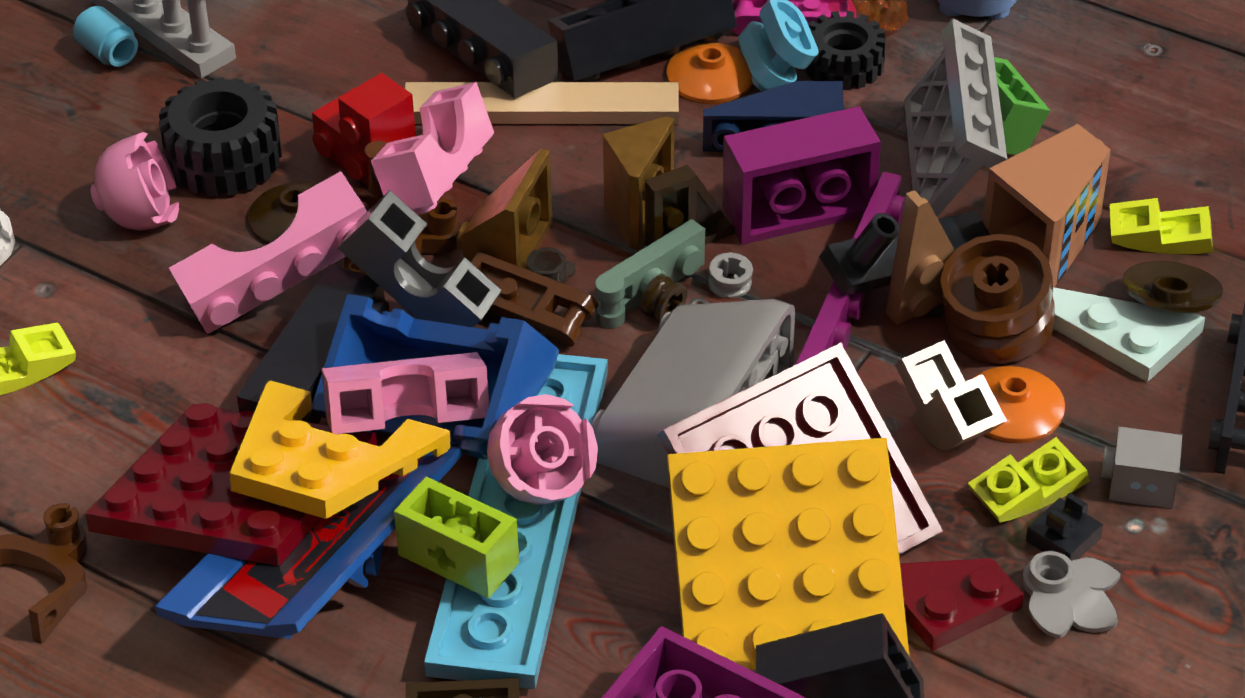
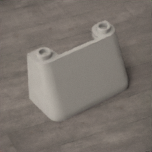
[591,299,795,488]

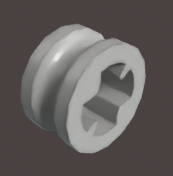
[708,252,753,299]

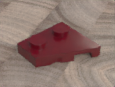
[900,558,1024,651]

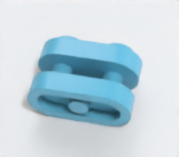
[738,0,818,91]

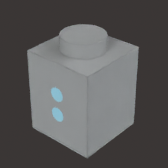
[1101,426,1182,509]

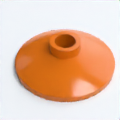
[667,43,754,104]
[972,366,1065,443]

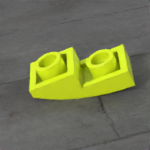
[968,437,1090,523]

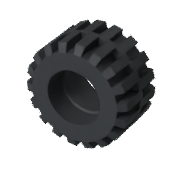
[158,77,282,196]

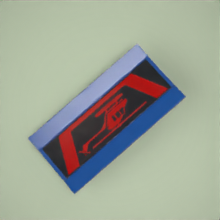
[155,446,463,639]

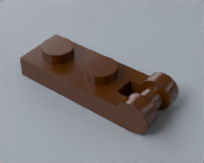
[471,251,599,347]

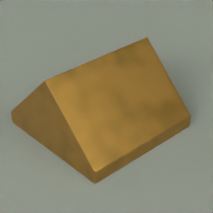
[603,116,674,250]

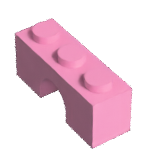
[322,352,489,434]

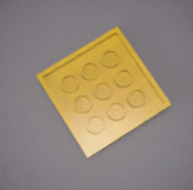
[667,437,910,670]

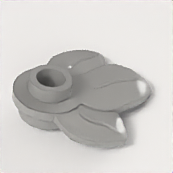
[1022,551,1121,639]

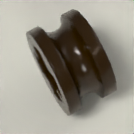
[641,274,687,322]

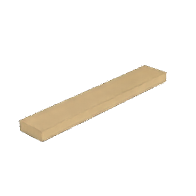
[405,82,679,124]

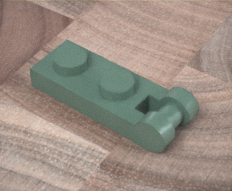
[595,219,705,329]

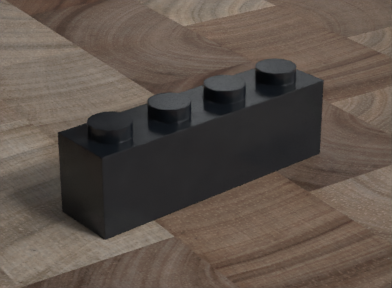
[406,0,558,98]
[547,0,737,82]
[237,264,389,424]

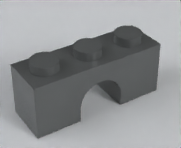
[337,190,501,327]

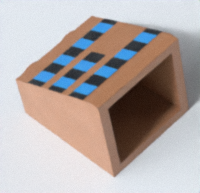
[983,124,1111,288]

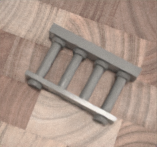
[92,0,236,79]

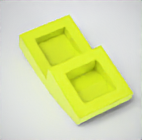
[1109,198,1213,254]
[0,322,76,396]

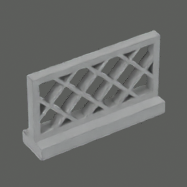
[904,18,1007,217]

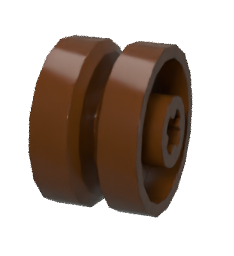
[940,234,1056,364]

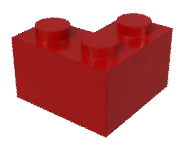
[312,73,416,187]

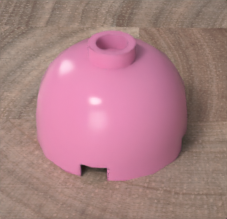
[90,132,179,231]
[487,394,598,505]

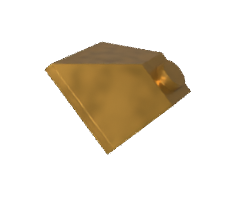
[457,148,553,269]

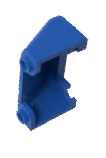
[312,294,559,460]

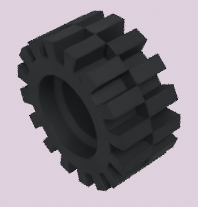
[806,11,886,90]

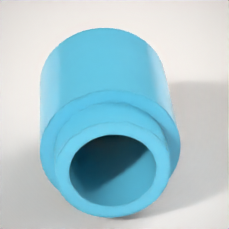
[73,6,138,67]

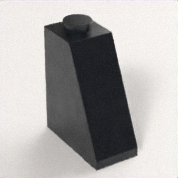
[751,613,924,698]

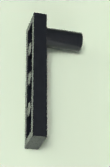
[819,210,991,296]

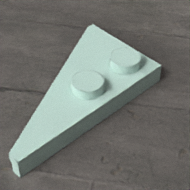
[1053,287,1205,382]

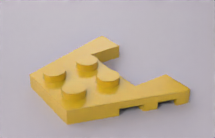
[230,380,450,519]

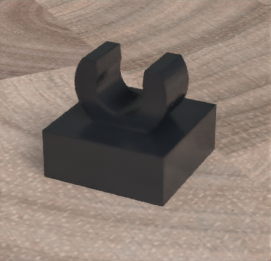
[1026,493,1103,561]

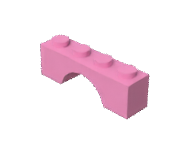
[371,82,494,215]
[169,171,367,335]

